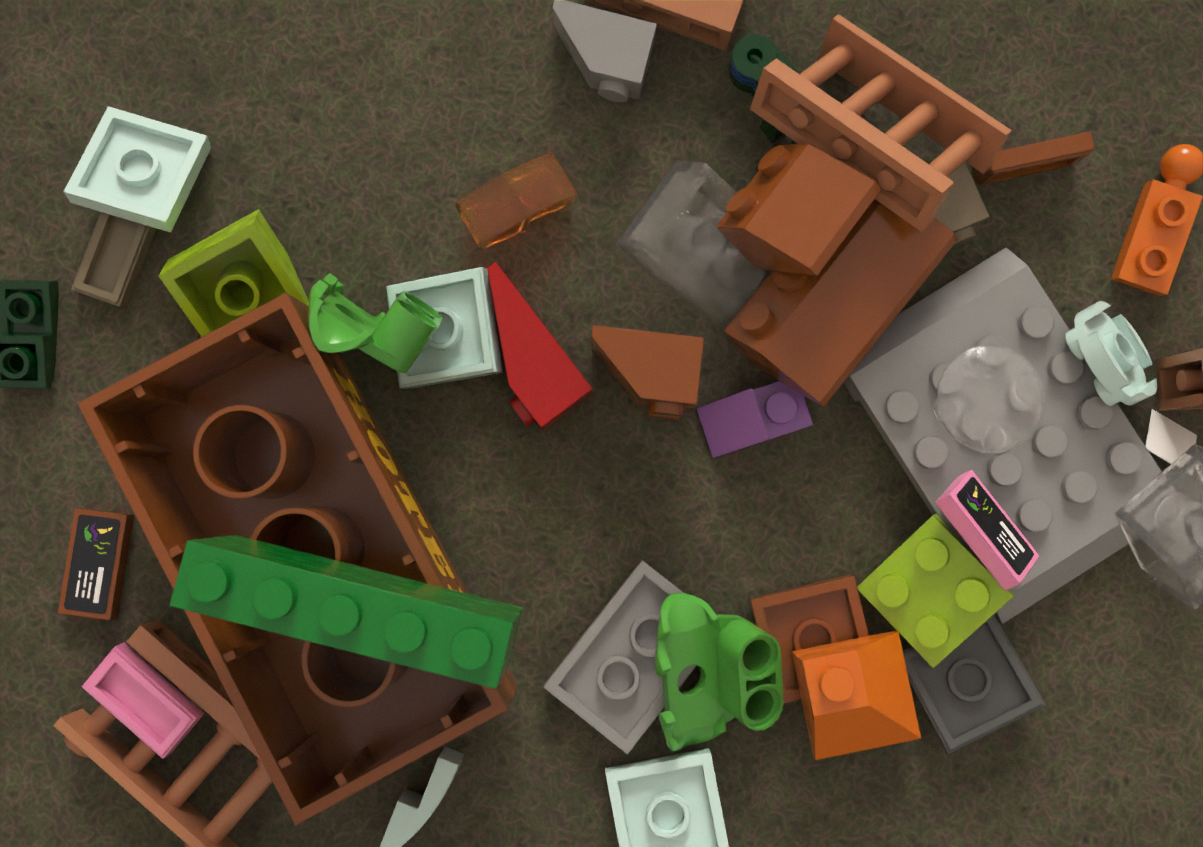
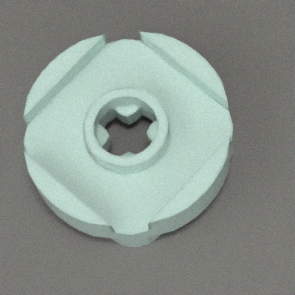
[1065,301,1157,406]

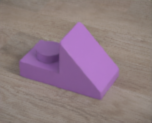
[696,381,813,458]

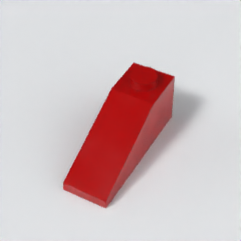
[487,262,593,431]

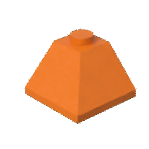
[792,630,921,760]

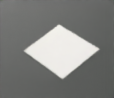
[1145,409,1197,476]

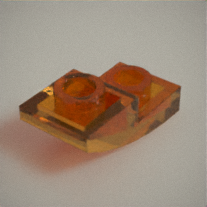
[455,151,578,250]

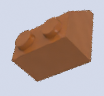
[716,144,882,276]
[591,325,704,420]

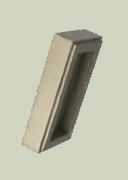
[71,212,157,309]

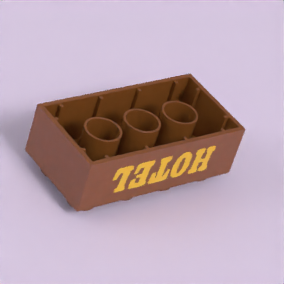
[77,292,517,826]

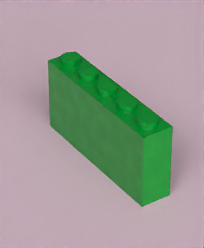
[169,535,523,689]

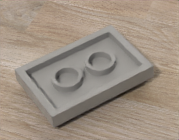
[543,559,696,755]

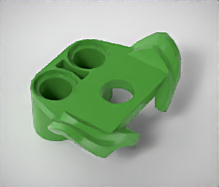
[308,273,443,373]
[654,593,784,752]

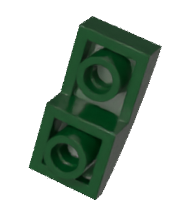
[0,280,59,388]

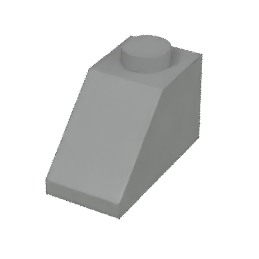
[552,0,657,103]

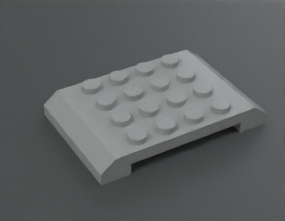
[843,248,1178,624]

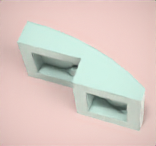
[380,747,464,847]

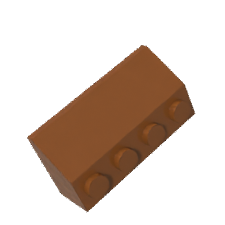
[724,199,957,407]

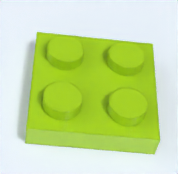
[857,513,1015,668]

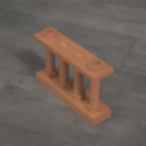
[750,14,1012,232]
[53,620,272,847]

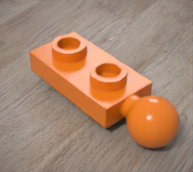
[1111,144,1203,296]

